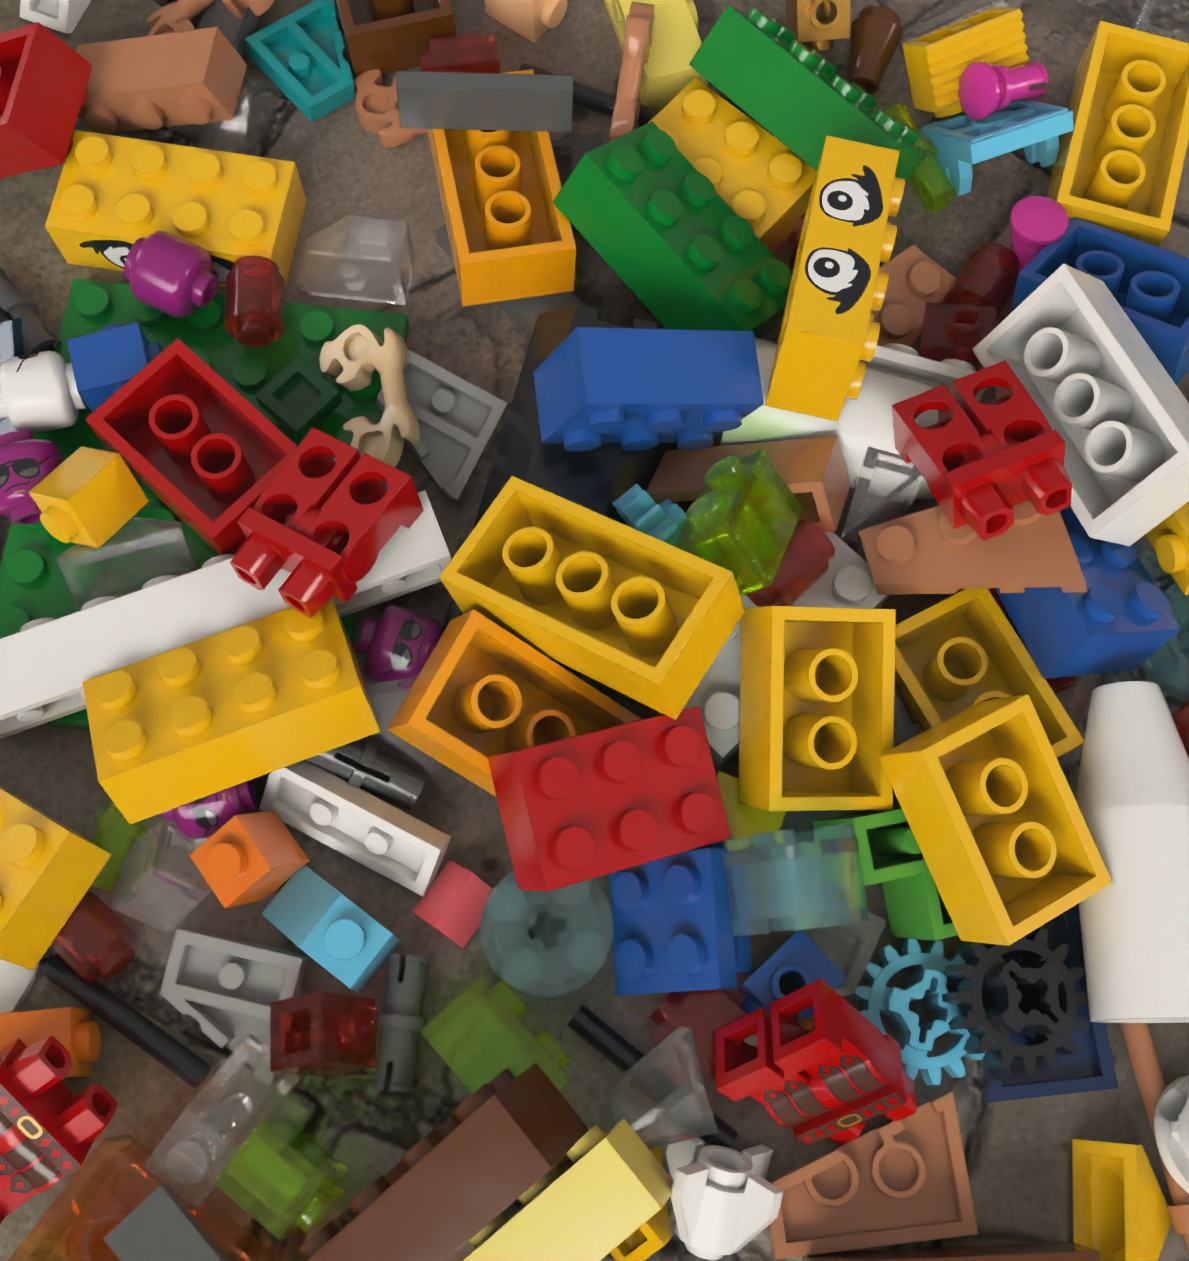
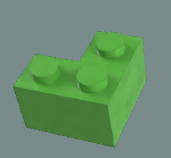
[813,804,958,941]

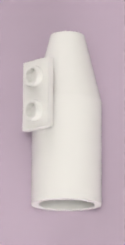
[720,337,988,500]
[1069,681,1189,1023]

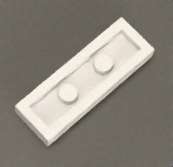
[259,760,451,897]

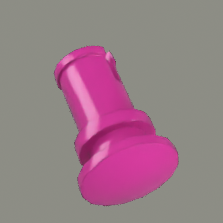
[959,61,1049,120]
[1002,196,1069,283]

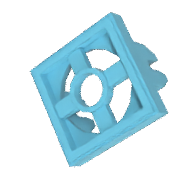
[919,99,1074,196]

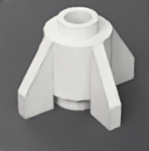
[666,1126,784,1260]

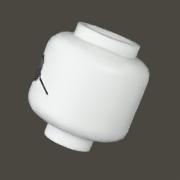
[0,351,87,434]

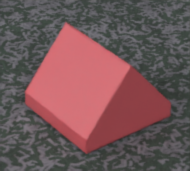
[412,860,501,949]

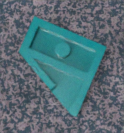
[245,0,355,123]

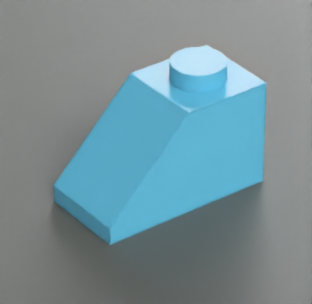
[262,865,402,994]

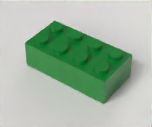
[688,4,928,183]
[553,121,792,338]

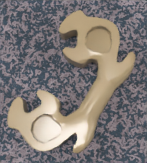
[319,324,420,468]

